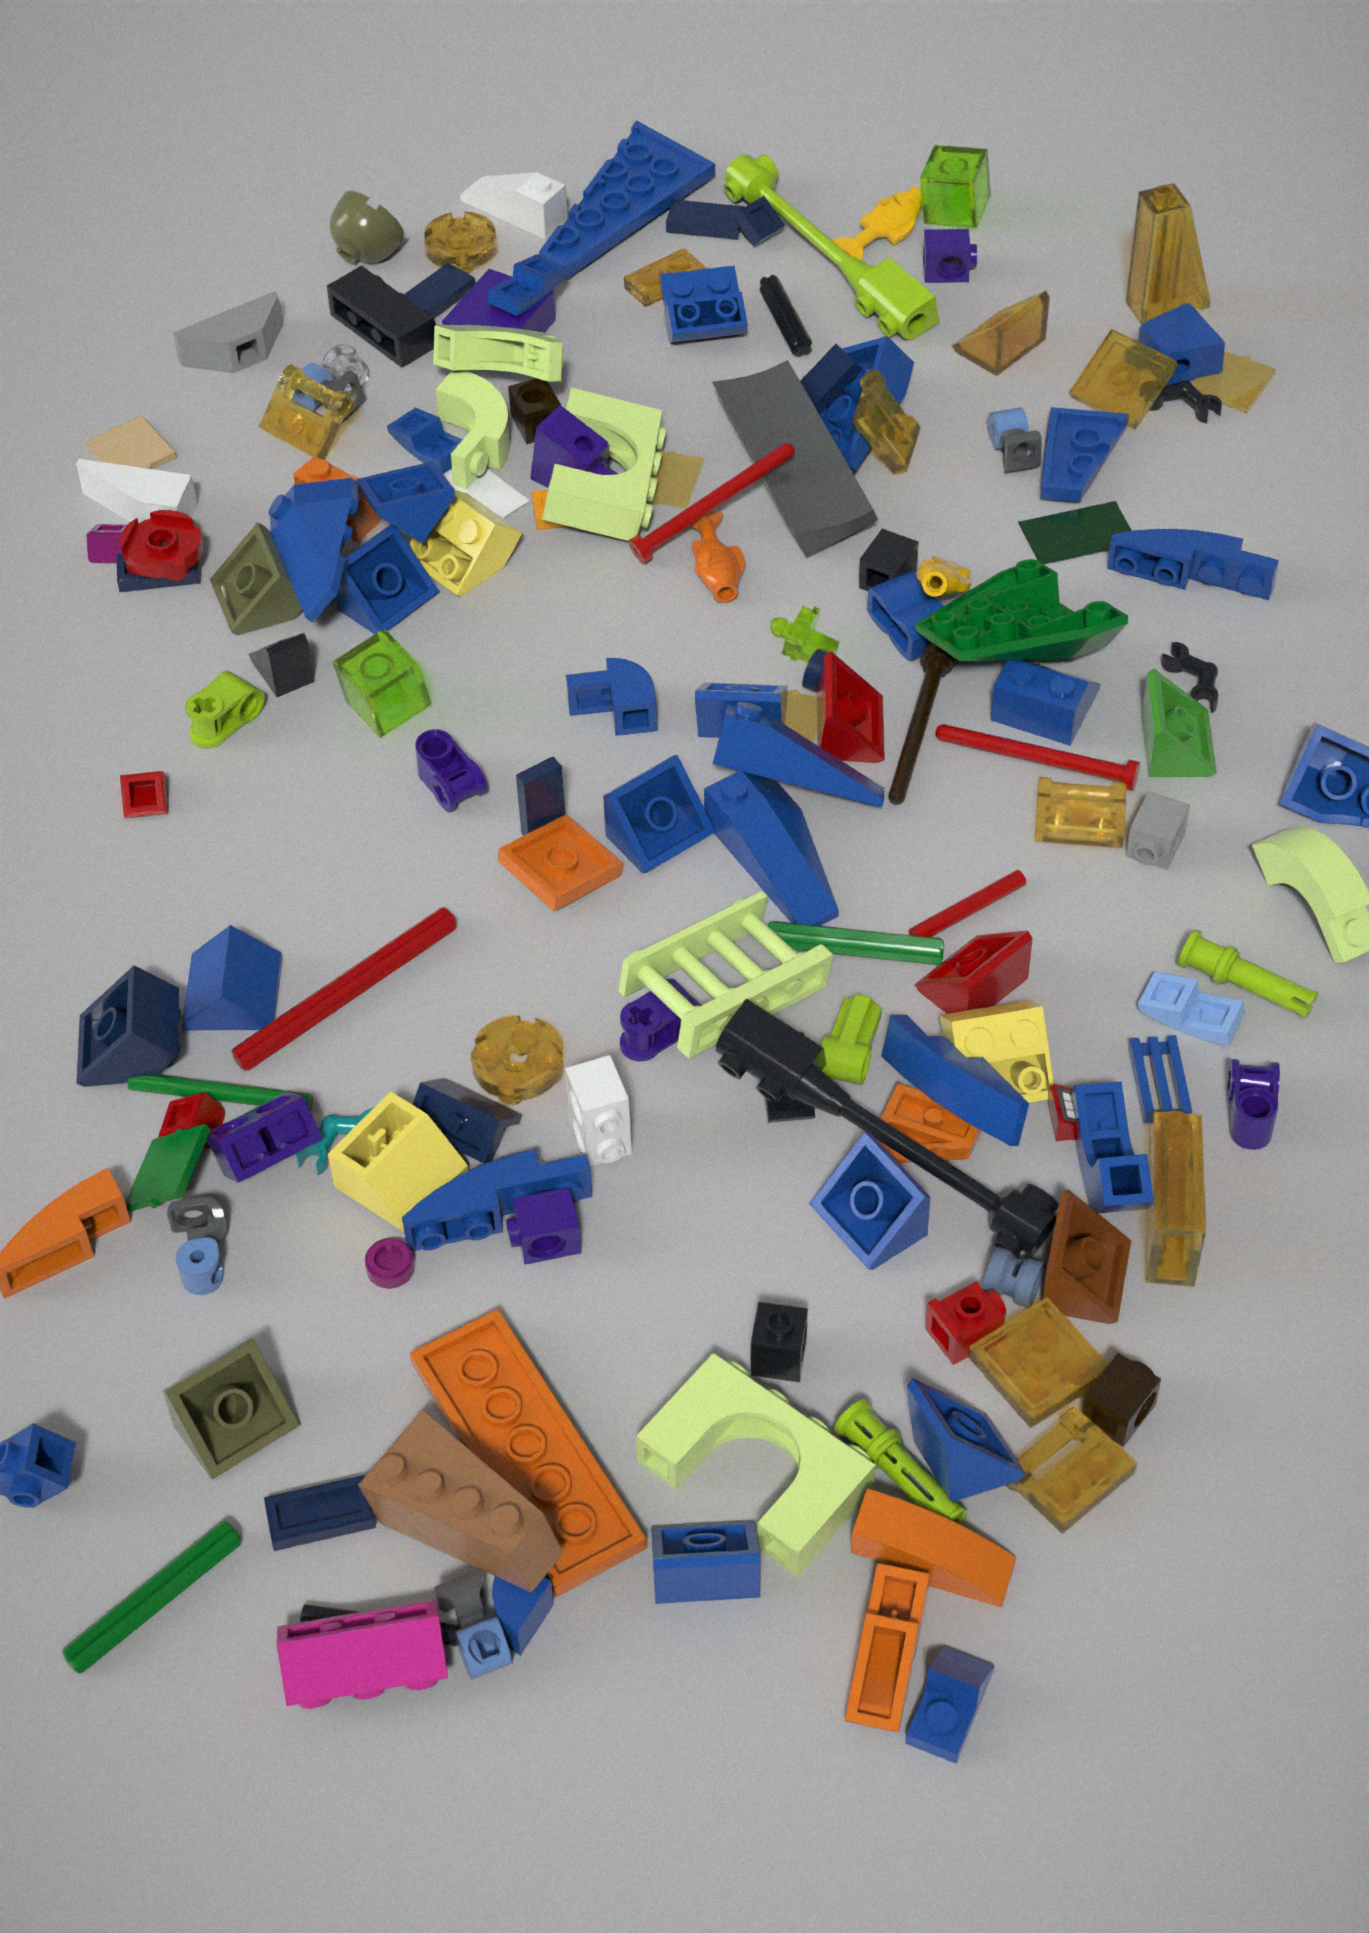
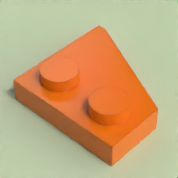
[877,1083,982,1163]

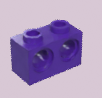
[207,1091,323,1183]

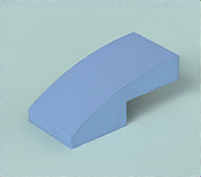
[1138,971,1245,1046]

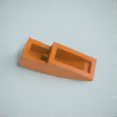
[0,1168,131,1299]
[851,1488,1016,1608]
[845,1563,930,1733]

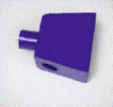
[530,405,619,488]

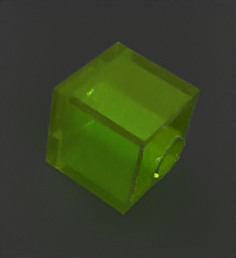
[920,145,991,228]
[332,628,432,738]

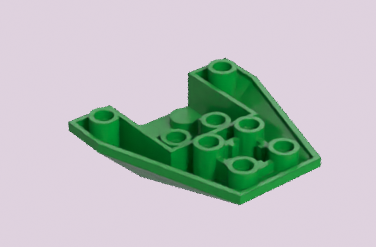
[915,559,1128,661]

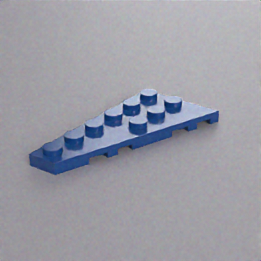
[539,120,715,279]

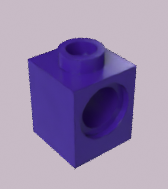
[923,229,977,283]
[506,1187,581,1265]

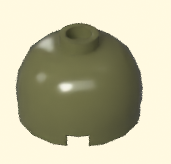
[329,191,404,264]

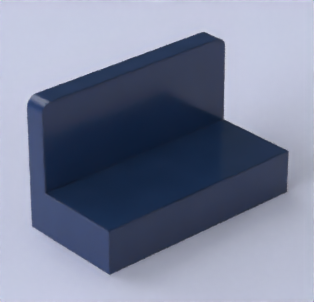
[412,1078,522,1164]

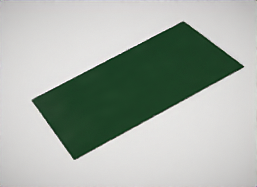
[1018,501,1132,564]

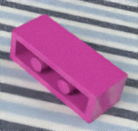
[276,1599,448,1709]

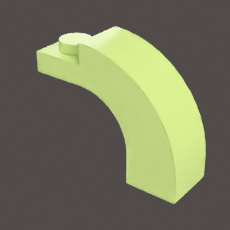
[433,325,564,382]
[436,370,510,489]
[1252,826,1369,963]

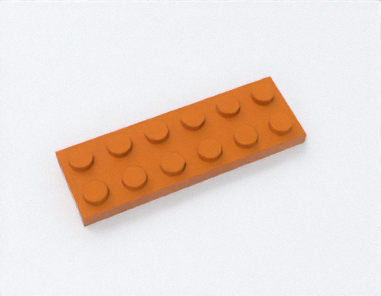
[409,1309,647,1597]

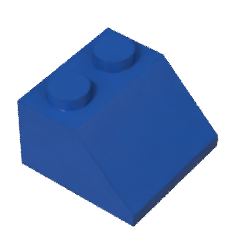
[991,660,1101,746]

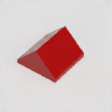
[817,651,885,763]
[914,931,1033,1014]

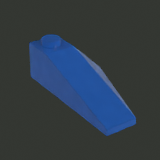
[819,336,915,471]
[268,478,359,623]
[713,702,884,807]
[1279,722,1369,828]
[704,770,839,926]

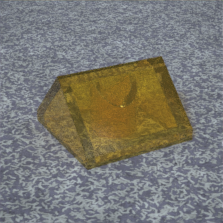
[952,290,1050,376]

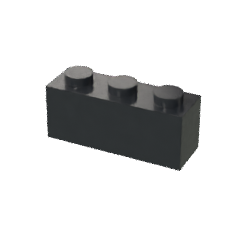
[327,265,436,368]

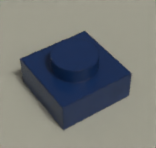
[733,196,785,247]

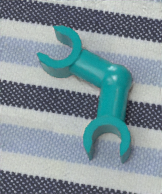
[296,1108,373,1175]

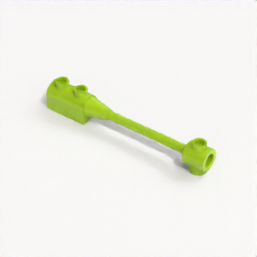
[723,153,939,340]

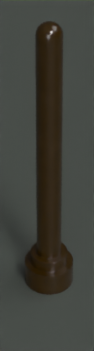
[888,641,956,805]

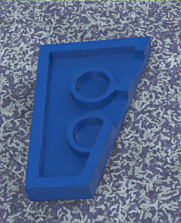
[1040,407,1129,502]

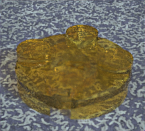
[424,212,498,274]
[471,1016,564,1105]

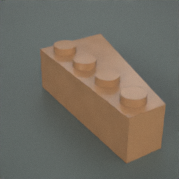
[358,1409,563,1593]

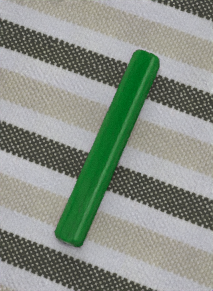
[768,921,944,965]
[62,1521,241,1674]

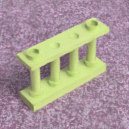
[618,891,834,1059]

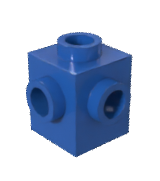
[0,1423,76,1508]

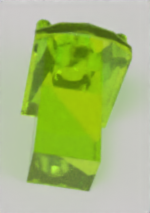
[770,606,840,663]

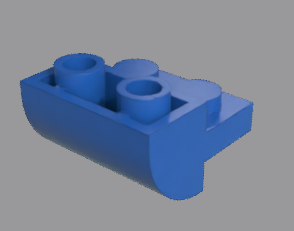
[660,265,748,343]

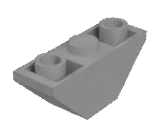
[173,291,283,373]

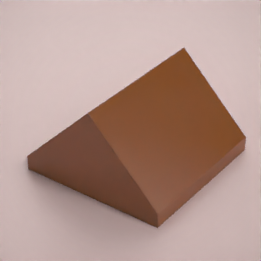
[1041,1190,1131,1324]

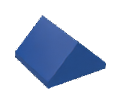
[356,461,455,543]
[335,524,439,637]
[695,682,788,738]
[603,754,716,873]
[182,925,282,1031]
[809,1132,931,1270]
[907,1378,1025,1502]
[651,1521,760,1604]

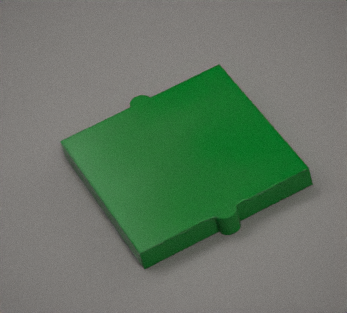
[125,1124,211,1212]

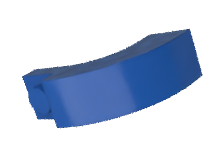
[1072,1081,1154,1214]

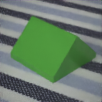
[1142,668,1217,777]

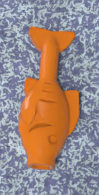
[691,512,745,603]

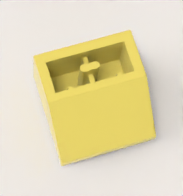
[409,490,523,597]
[940,1000,1054,1103]
[328,1091,468,1232]

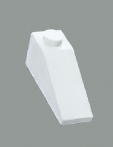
[460,172,568,240]
[76,459,197,523]

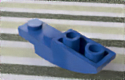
[1107,529,1279,600]
[402,1149,592,1251]

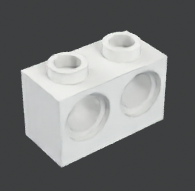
[565,1055,632,1167]

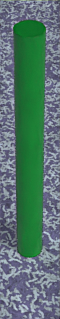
[128,1075,313,1111]

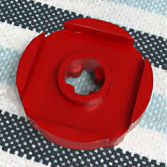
[120,510,203,581]

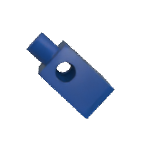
[1125,303,1225,385]

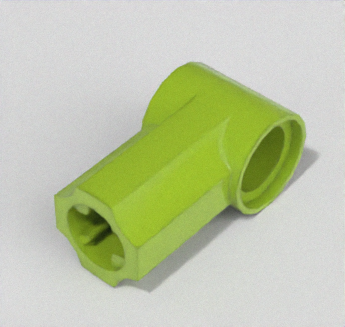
[821,994,882,1086]

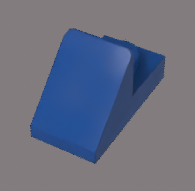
[905,1647,995,1764]

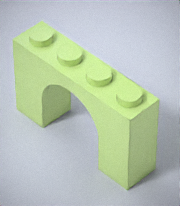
[542,387,666,541]
[636,1353,875,1577]

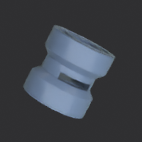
[982,1246,1046,1309]

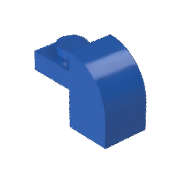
[566,658,657,736]

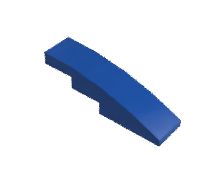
[881,1015,1030,1146]

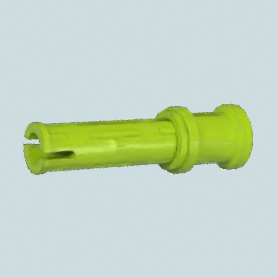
[1178,929,1318,1019]
[834,1399,968,1524]

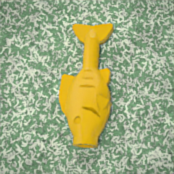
[832,186,926,261]
[917,556,972,597]

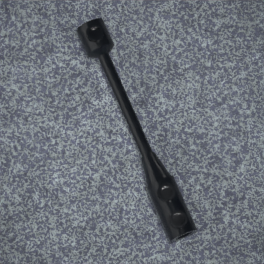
[715,999,1059,1257]

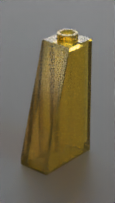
[1126,183,1211,325]
[1145,1111,1206,1287]

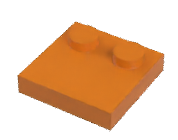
[498,814,623,911]

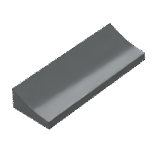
[712,360,878,558]

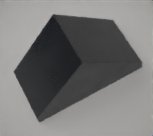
[248,633,314,697]

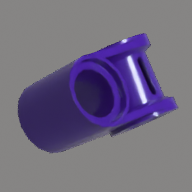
[415,729,487,812]
[619,979,702,1062]
[1227,1059,1280,1150]

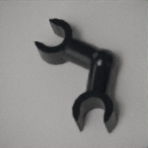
[1140,381,1222,423]
[1161,642,1219,713]

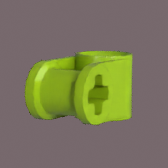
[185,671,265,749]

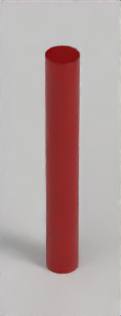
[908,870,1026,937]

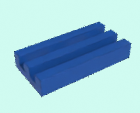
[1129,1035,1192,1123]

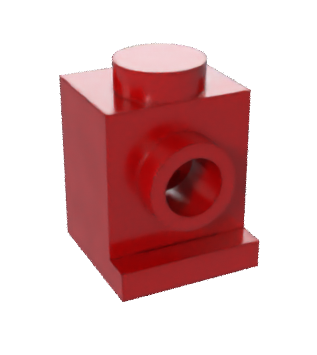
[925,1281,1007,1365]

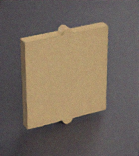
[86,416,176,469]

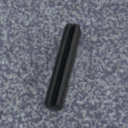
[760,274,812,357]

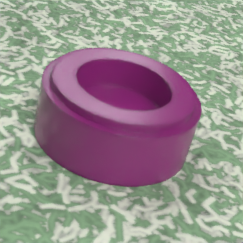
[365,1238,415,1289]

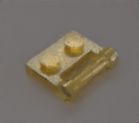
[259,365,354,460]
[852,369,921,475]
[1035,777,1126,848]
[1005,1407,1137,1534]

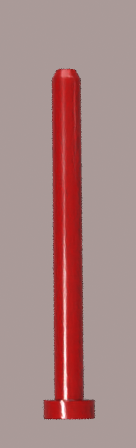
[628,443,795,564]
[935,724,1140,791]

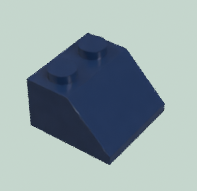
[76,965,181,1087]

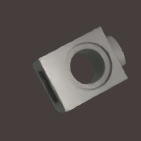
[1126,791,1190,870]

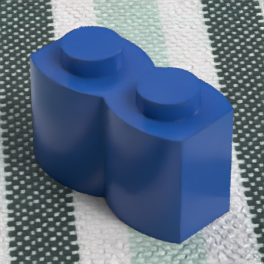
[867,572,944,661]

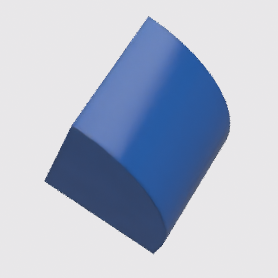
[492,1576,554,1656]

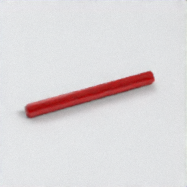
[231,907,457,1071]

